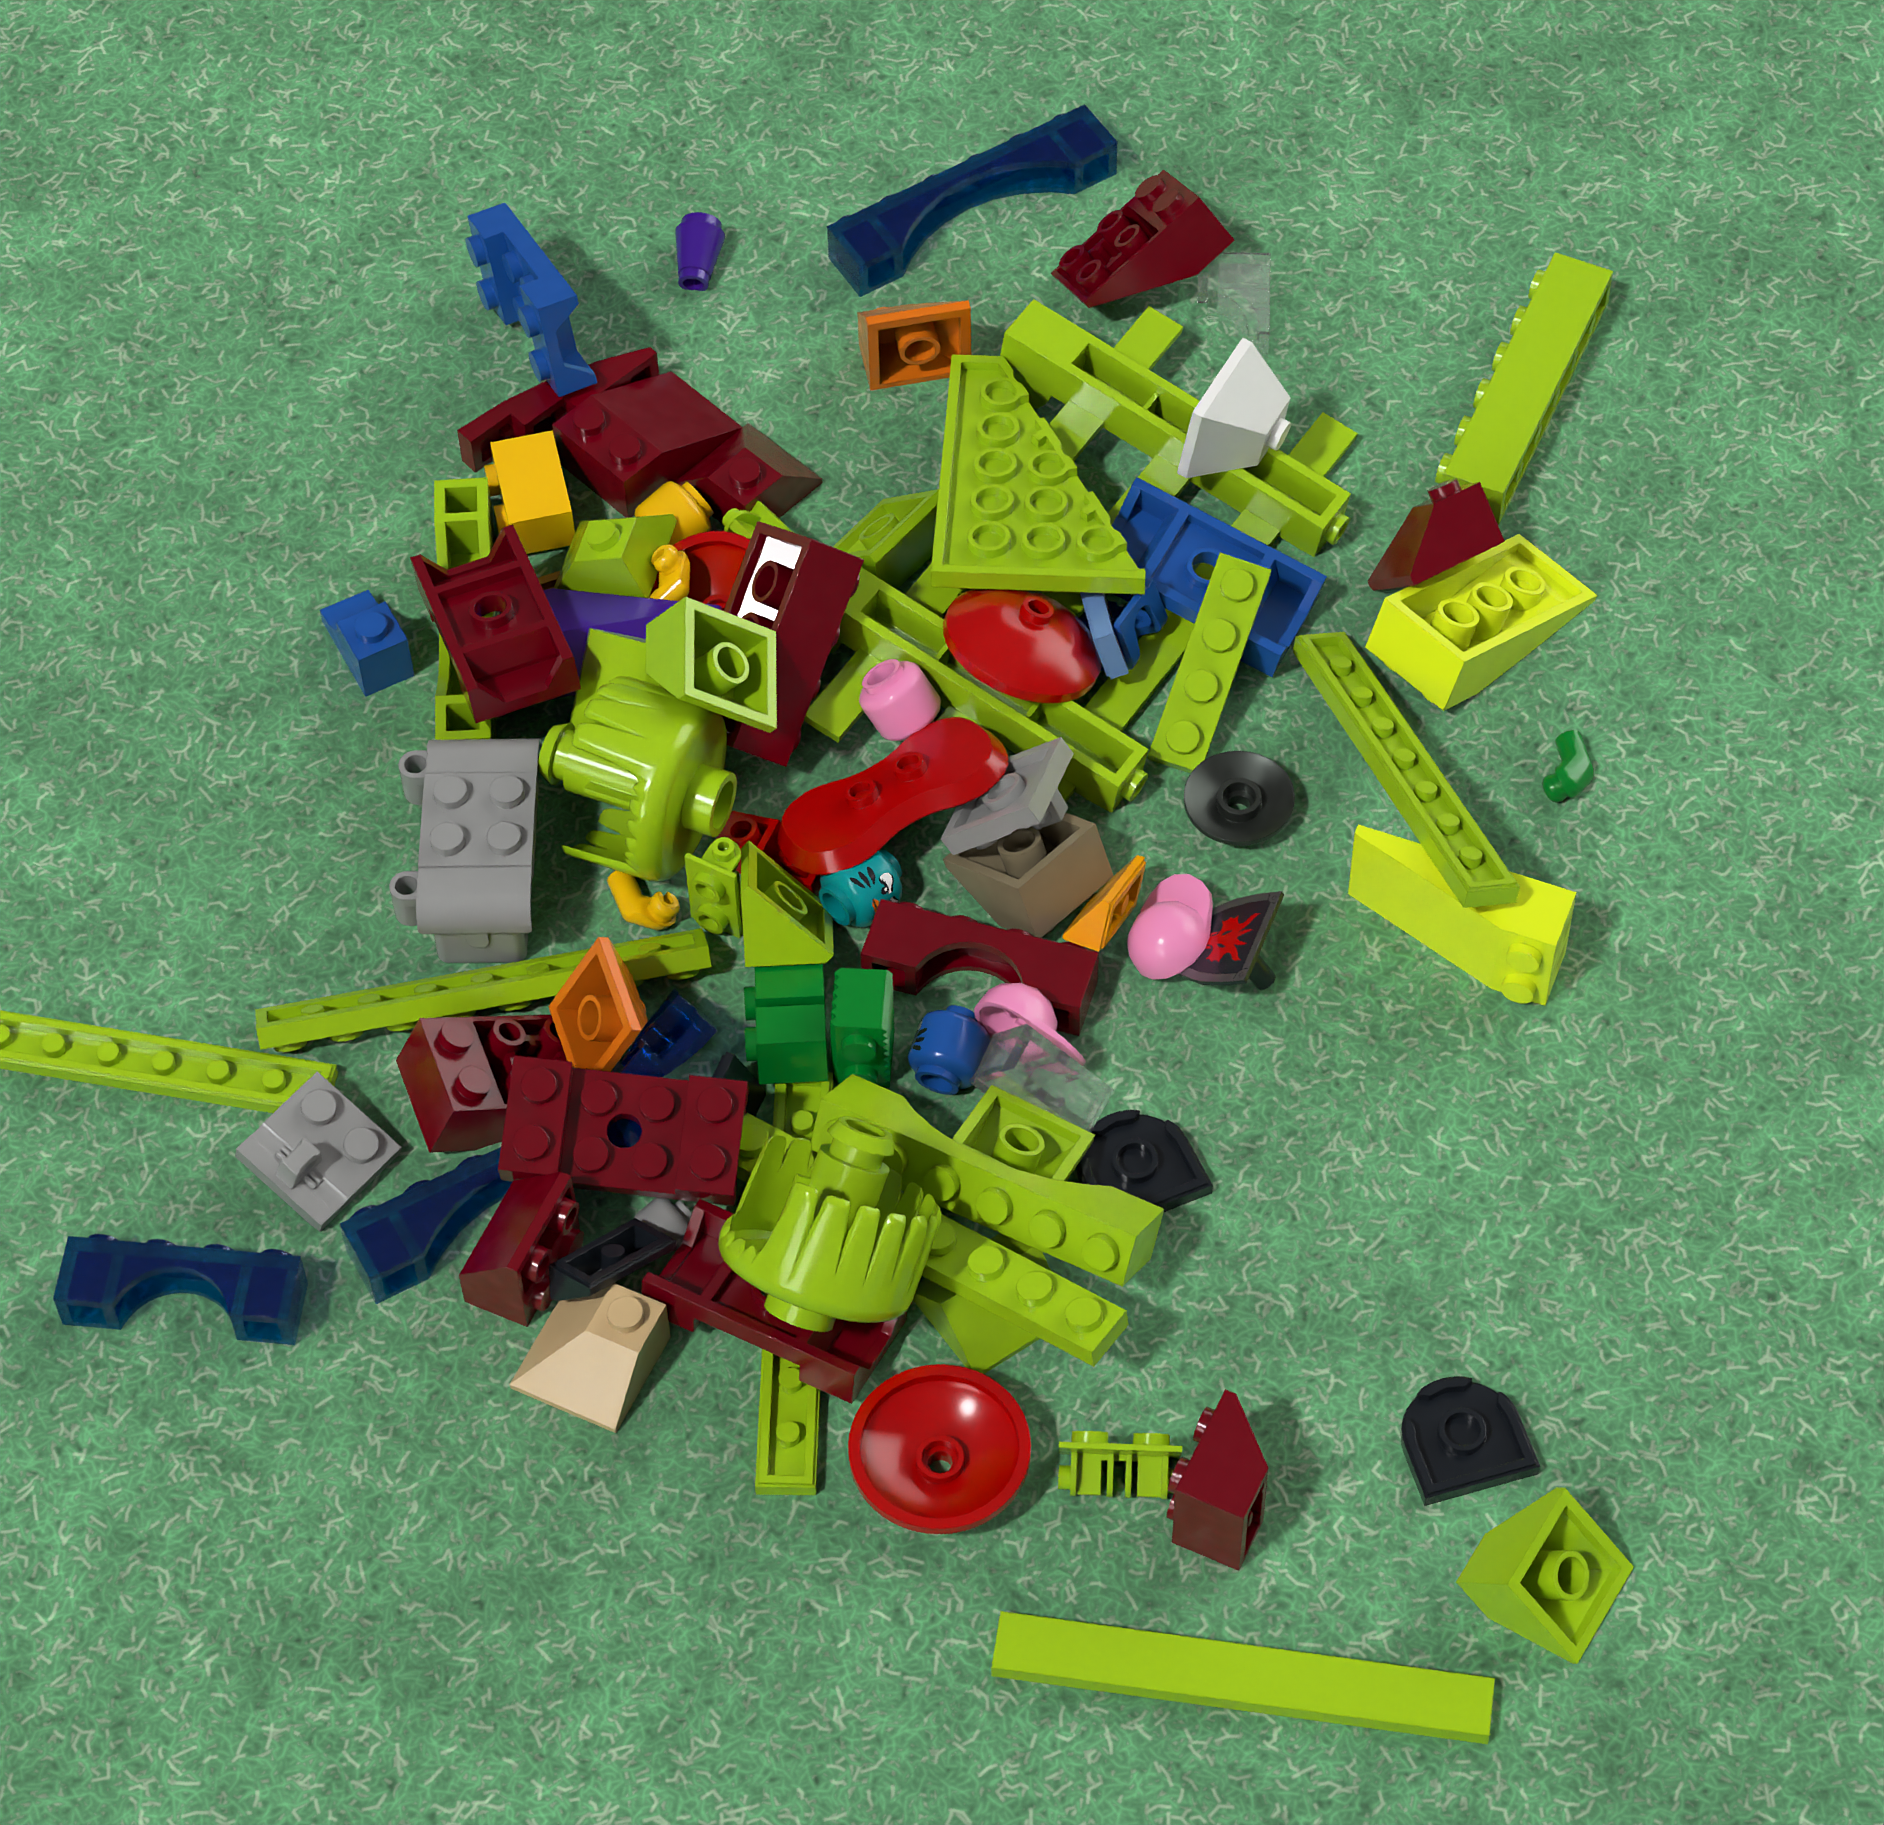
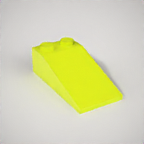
[1365,534,1597,711]
[1348,824,1577,1006]

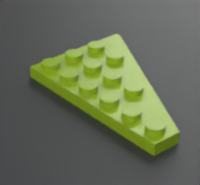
[931,354,1146,595]

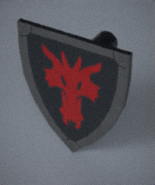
[1179,891,1284,990]

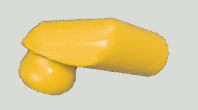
[649,544,690,601]
[607,871,680,931]

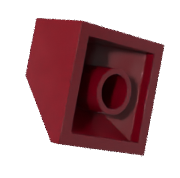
[675,423,822,523]
[1367,478,1505,591]

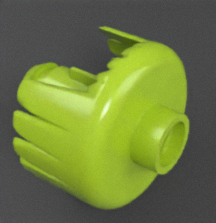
[538,676,737,882]
[718,1116,942,1332]

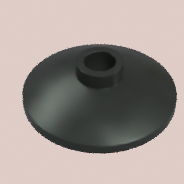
[1184,751,1295,846]

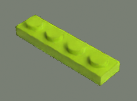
[1148,552,1272,773]

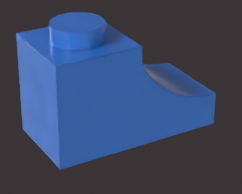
[320,590,415,697]

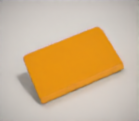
[1062,855,1146,952]

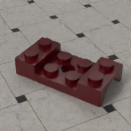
[410,524,581,723]
[498,1055,749,1206]
[642,1199,908,1404]

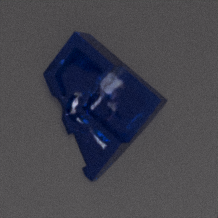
[620,988,718,1077]

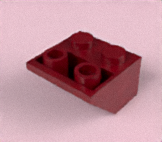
[459,1172,584,1327]
[1166,1389,1269,1571]

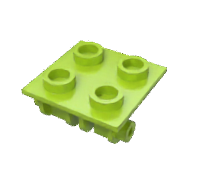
[1058,1431,1182,1499]

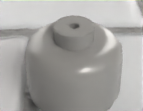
[634,1197,692,1255]

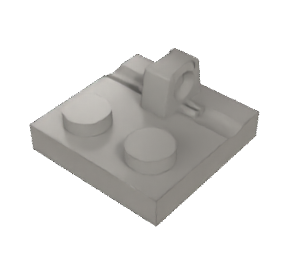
[941,737,1074,855]
[235,1072,402,1232]

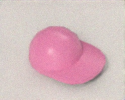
[1127,874,1213,980]
[974,983,1086,1072]

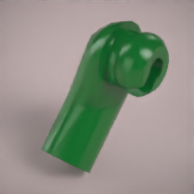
[1542,730,1594,803]

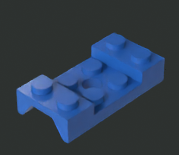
[465,203,597,397]
[1111,477,1327,677]

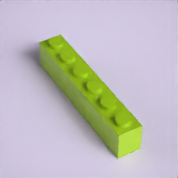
[1435,252,1613,525]

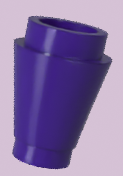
[675,212,725,291]

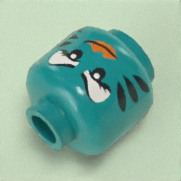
[819,850,903,928]

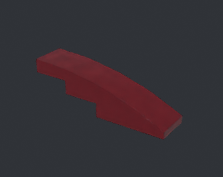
[457,347,659,473]

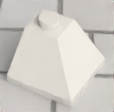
[1177,338,1291,478]

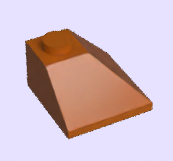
[857,300,971,391]
[548,937,648,1072]

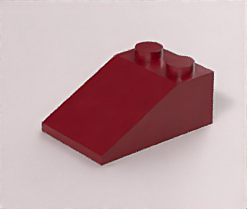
[552,371,742,517]

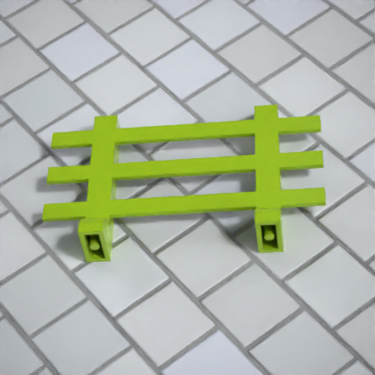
[804,299,1358,813]

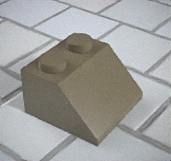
[943,813,1114,938]

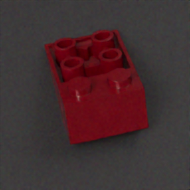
[1051,170,1235,308]
[396,1014,567,1153]

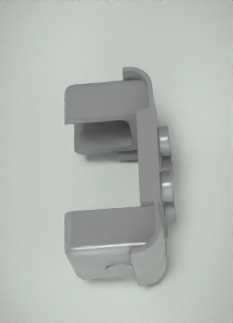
[389,739,542,963]

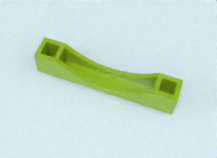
[434,477,497,740]
[811,1074,1164,1287]

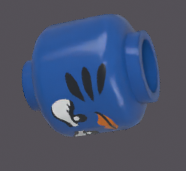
[908,1005,991,1095]

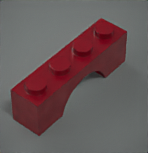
[861,899,1099,1036]

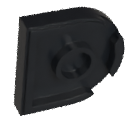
[1077,1110,1213,1212]
[1400,1376,1540,1506]

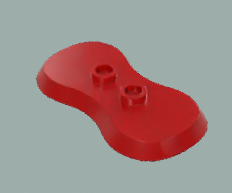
[778,717,1009,875]

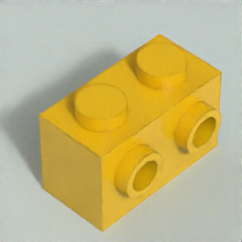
[484,430,575,554]

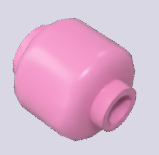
[859,659,941,742]

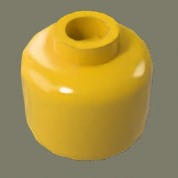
[634,481,714,545]

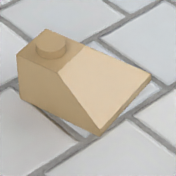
[509,1283,671,1433]

